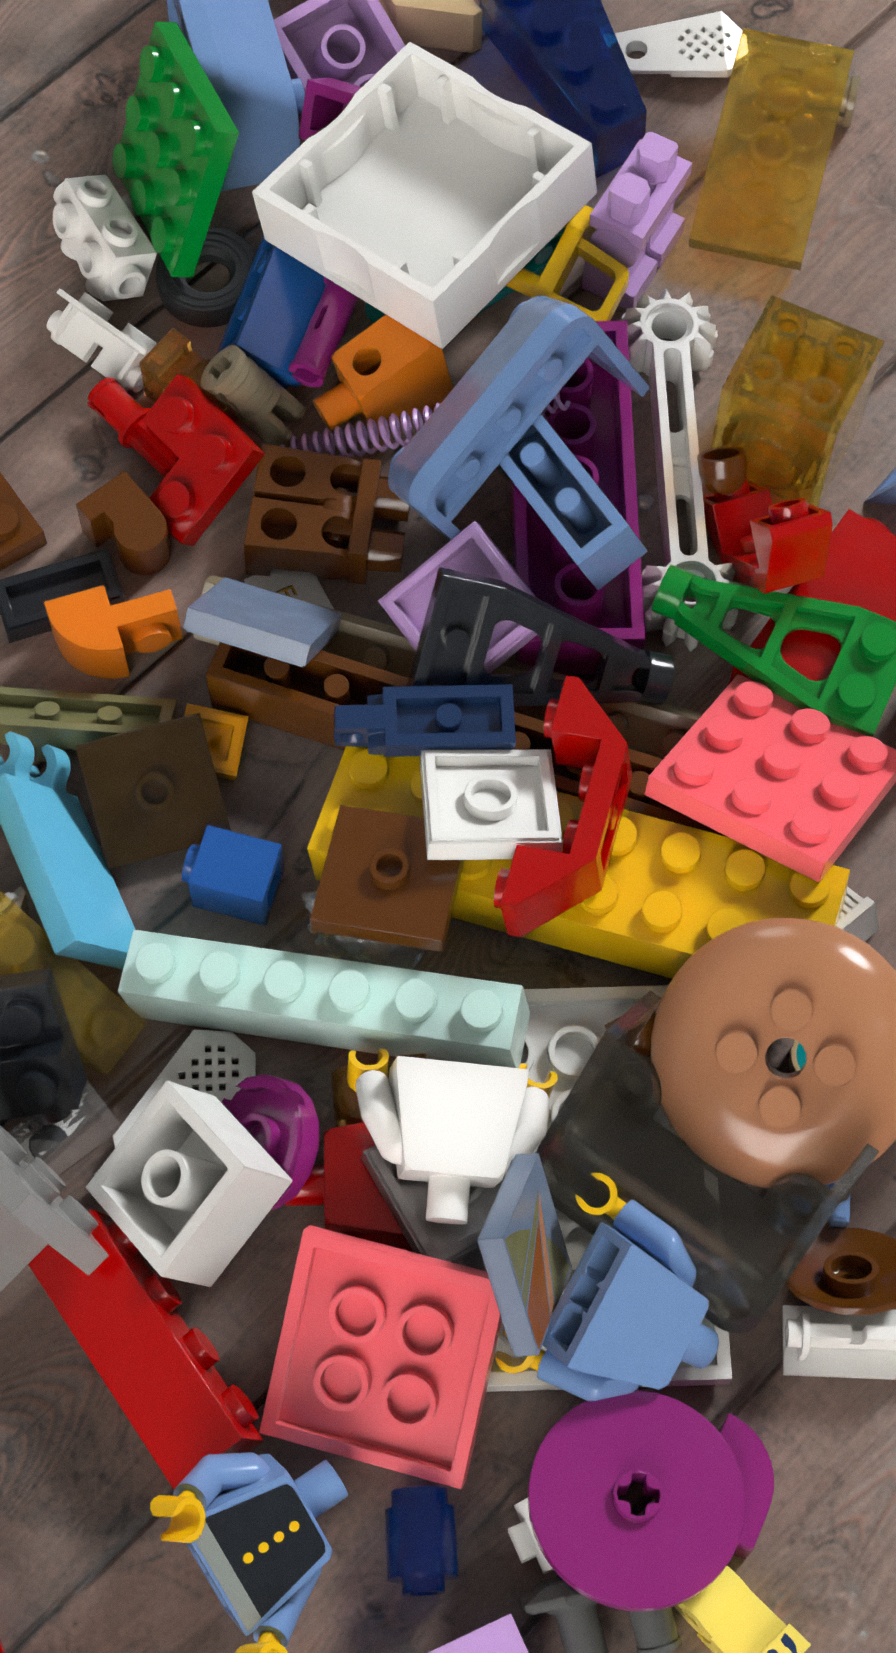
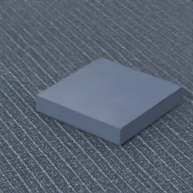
[183,577,342,667]

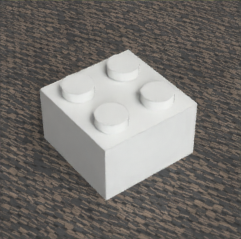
[86,1081,293,1287]

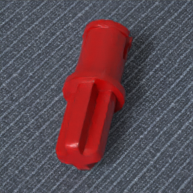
[87,377,179,476]

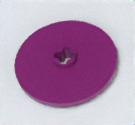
[528,1390,746,1611]

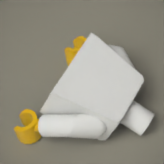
[347,1048,558,1224]

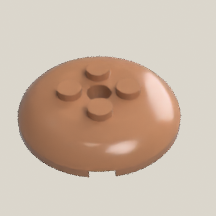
[650,917,896,1190]

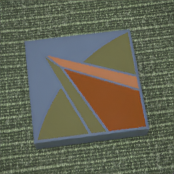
[477,1153,572,1356]

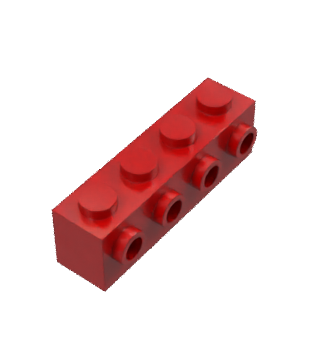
[28,1209,264,1489]

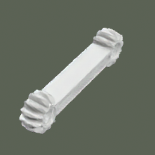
[622,287,740,652]

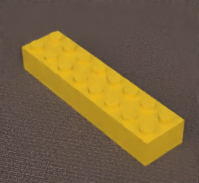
[307,746,850,979]

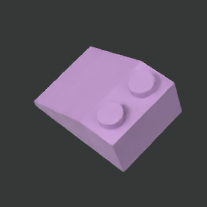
[274,0,405,92]

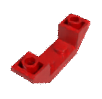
[703,478,833,594]
[494,675,632,937]

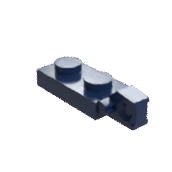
[333,684,516,757]

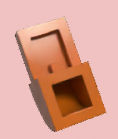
[44,585,183,679]

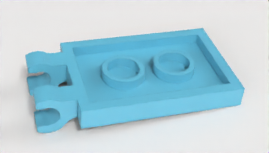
[0,731,136,970]

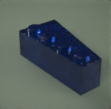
[479,0,647,178]

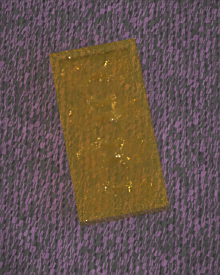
[689,28,854,271]

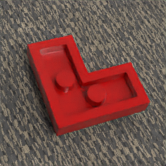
[142,374,265,546]

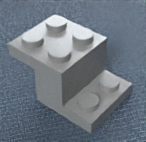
[0,1126,109,1292]

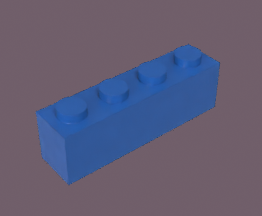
[216,234,326,389]

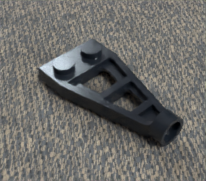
[406,567,675,707]

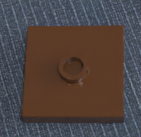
[310,805,465,952]

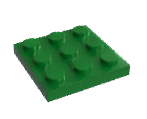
[112,21,239,277]

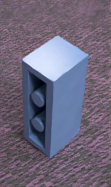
[500,414,648,590]

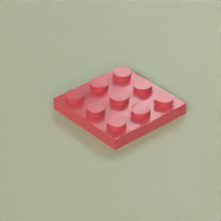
[644,674,896,882]
[259,1225,502,1489]

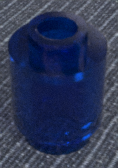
[384,1486,459,1596]

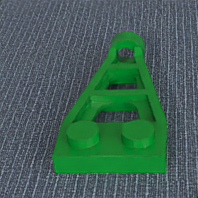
[651,565,896,737]

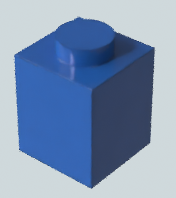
[182,825,285,926]

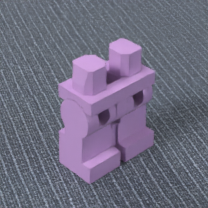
[582,132,692,309]

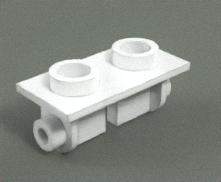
[46,288,168,393]
[782,1305,896,1380]

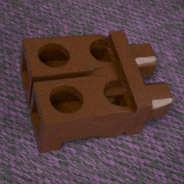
[244,444,410,585]

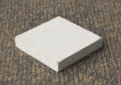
[420,749,563,860]

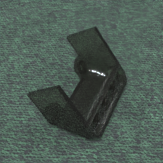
[535,990,879,1333]

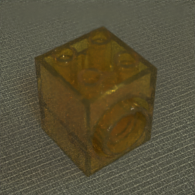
[711,295,885,507]

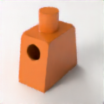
[312,315,453,436]

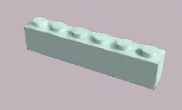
[118,929,530,1068]

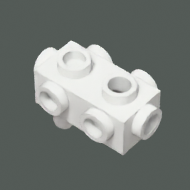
[53,175,157,301]

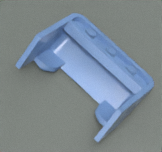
[166,0,305,192]
[388,295,650,541]

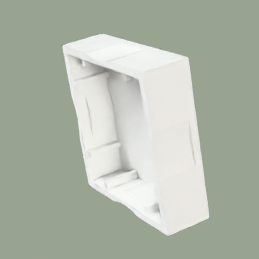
[252,42,597,349]

